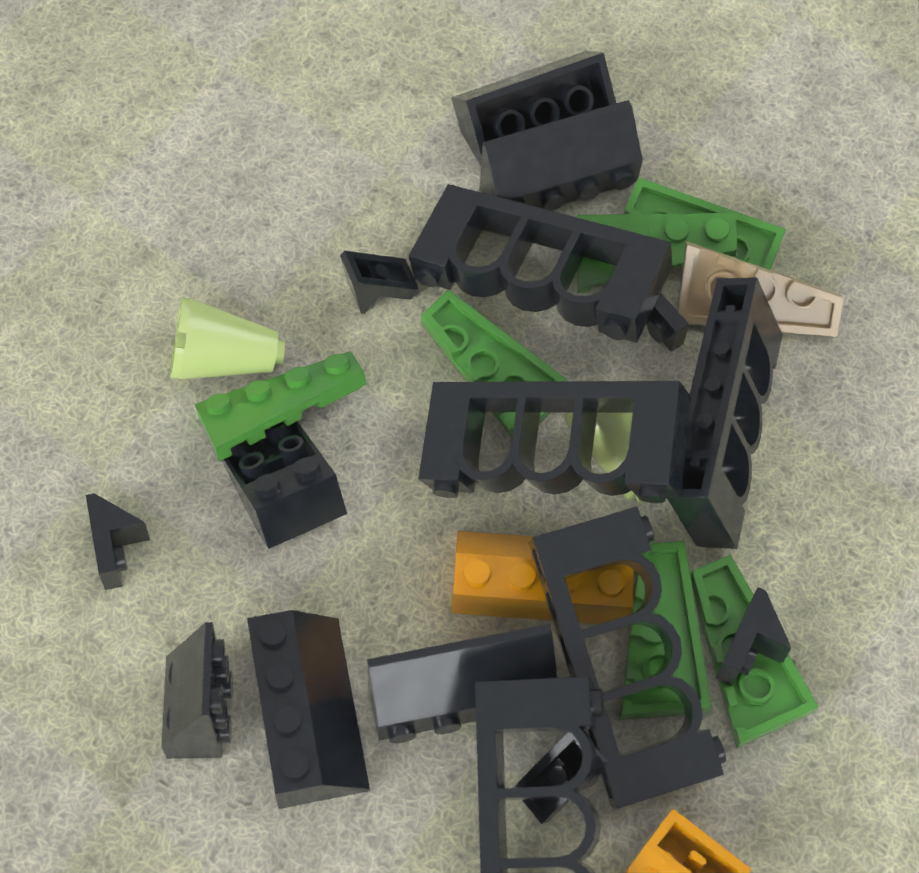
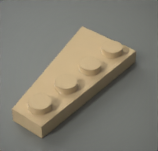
[677,241,844,337]

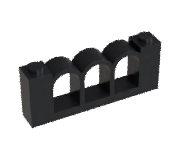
[408,184,672,343]
[667,277,783,549]
[418,381,691,503]
[528,506,726,809]
[475,676,604,873]

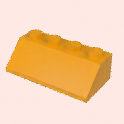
[451,531,633,624]

